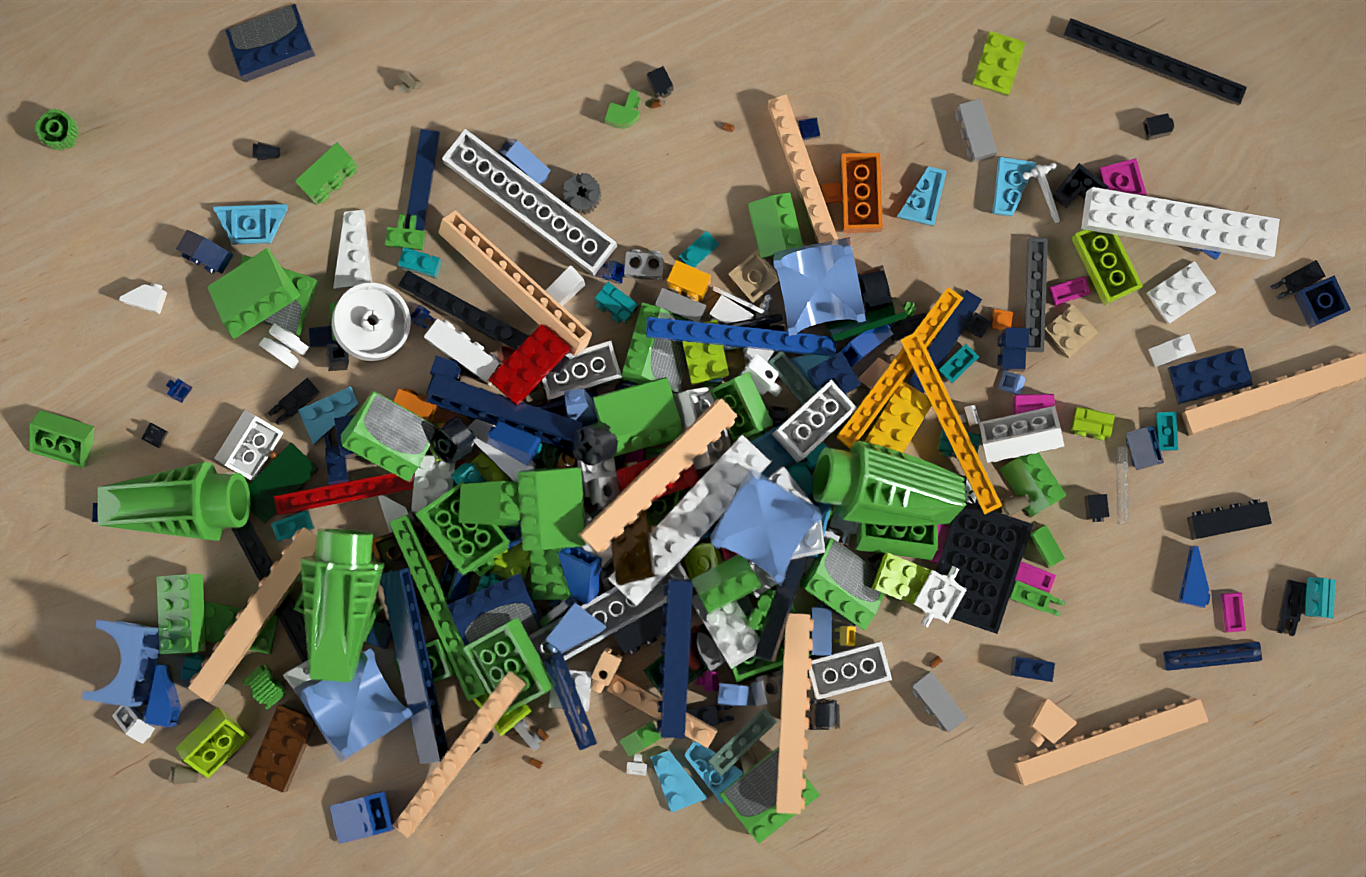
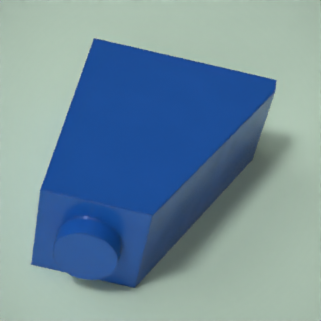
[841,324,893,368]
[487,422,541,466]
[559,547,602,604]

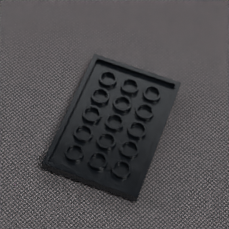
[935,501,1033,634]

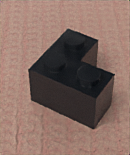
[1052,163,1109,208]

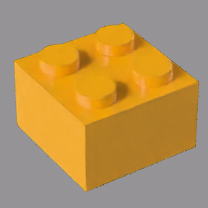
[667,260,711,302]

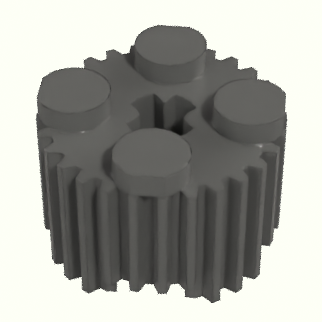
[563,173,601,215]

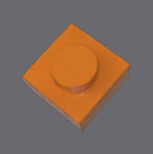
[821,182,842,204]
[990,309,1013,331]

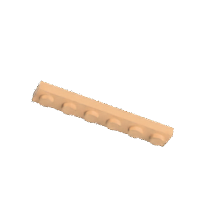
[607,673,718,748]

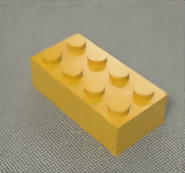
[864,381,932,453]

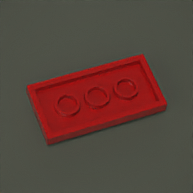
[488,324,570,406]
[615,456,699,500]

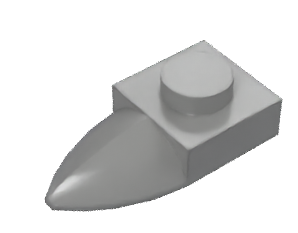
[697,632,726,672]

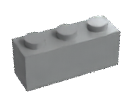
[955,98,997,162]
[911,671,967,732]

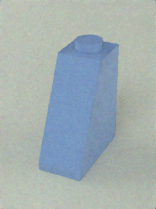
[497,139,551,184]
[564,388,598,427]
[546,603,606,654]
[810,604,832,655]
[718,683,756,706]

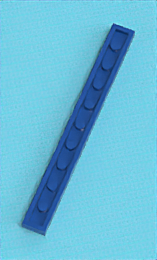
[646,317,836,357]

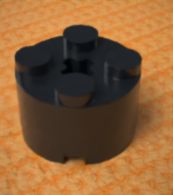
[858,265,893,308]
[429,417,476,463]
[573,422,618,466]
[805,700,840,730]

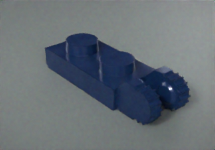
[325,433,349,485]

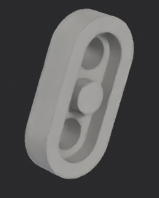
[513,719,541,751]

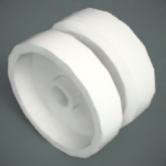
[259,323,309,369]

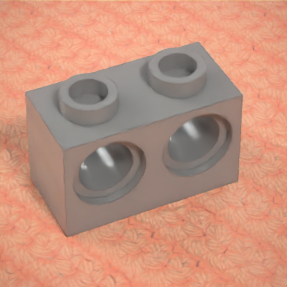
[624,249,664,280]
[588,476,622,507]
[750,670,783,706]

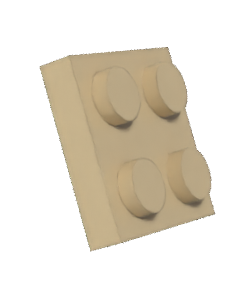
[728,250,779,304]
[1045,304,1098,358]

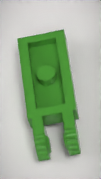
[1009,580,1065,617]

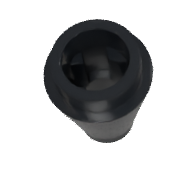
[252,142,280,161]

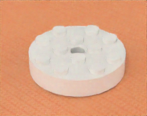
[332,283,411,361]

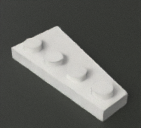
[333,210,372,290]

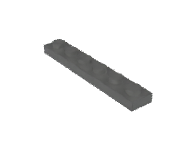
[1025,238,1048,353]

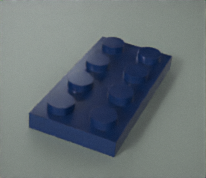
[1168,348,1254,405]

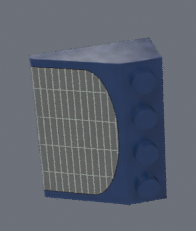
[225,3,316,82]
[447,574,542,646]

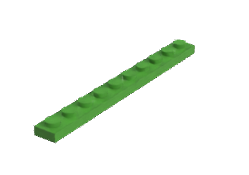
[389,514,487,701]

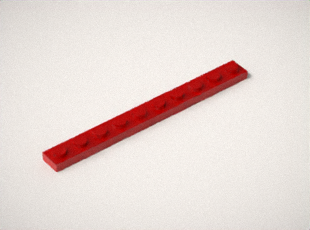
[274,459,465,516]

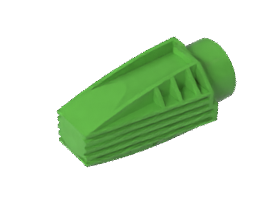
[812,440,966,526]
[97,462,250,541]
[301,528,384,683]

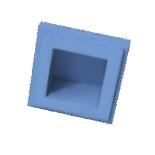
[998,371,1026,395]

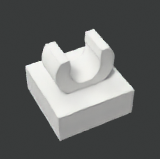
[959,405,980,426]
[627,754,647,776]

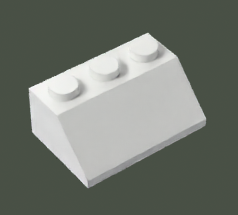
[214,410,284,481]

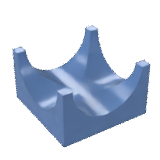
[774,237,866,336]
[711,468,822,584]
[82,620,159,707]
[299,648,413,763]

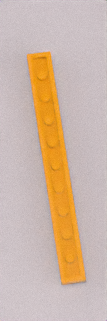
[836,287,963,449]
[900,331,1002,514]

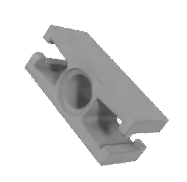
[655,288,706,322]

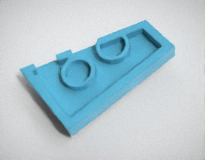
[993,157,1036,217]
[897,166,947,227]
[298,386,359,445]
[684,741,743,804]
[651,750,708,812]

